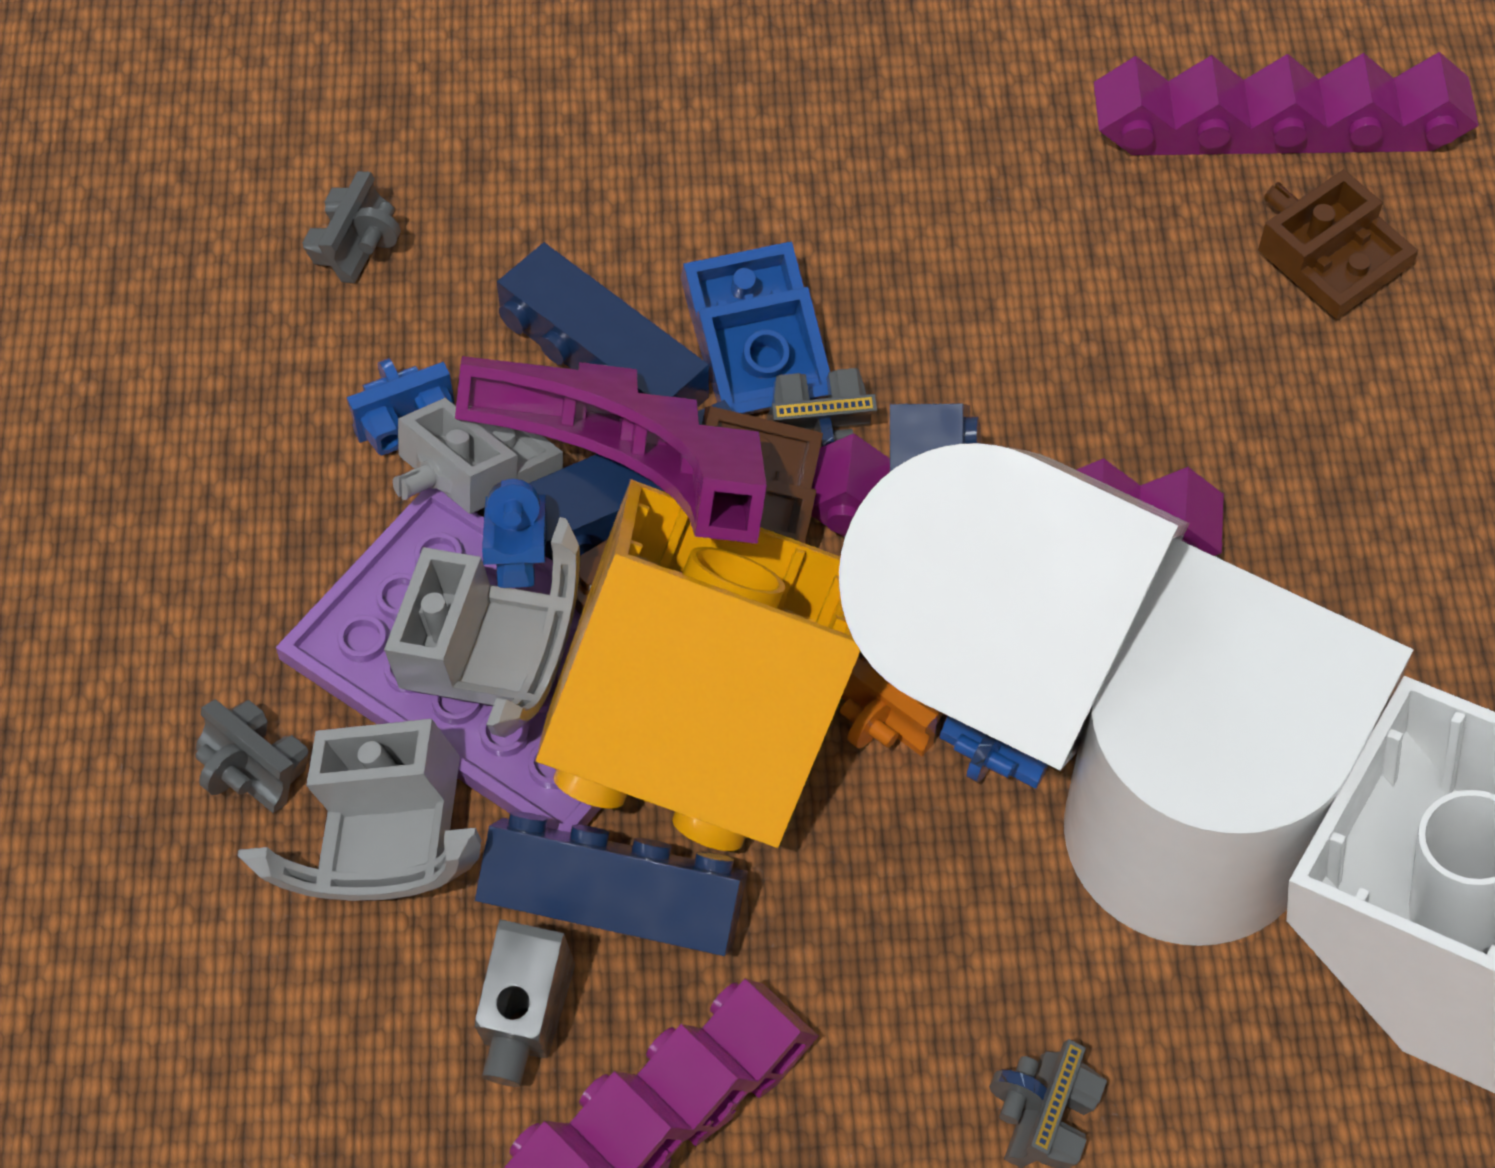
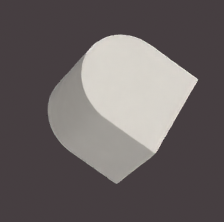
[839,443,1190,770]
[1064,538,1414,946]

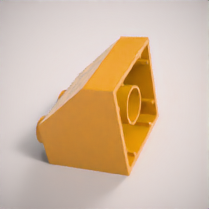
[535,479,860,851]

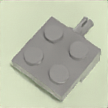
[393,398,563,514]

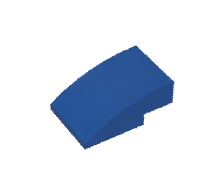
[680,241,830,415]

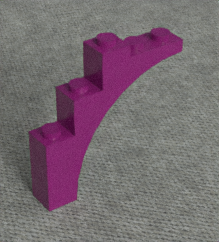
[455,356,767,544]

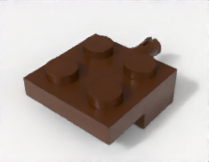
[1258,169,1419,319]
[702,406,823,543]

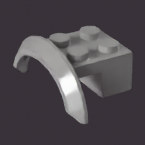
[384,517,580,738]
[238,719,482,901]

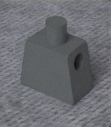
[475,919,575,1087]

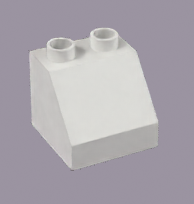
[1286,676,1495,1093]

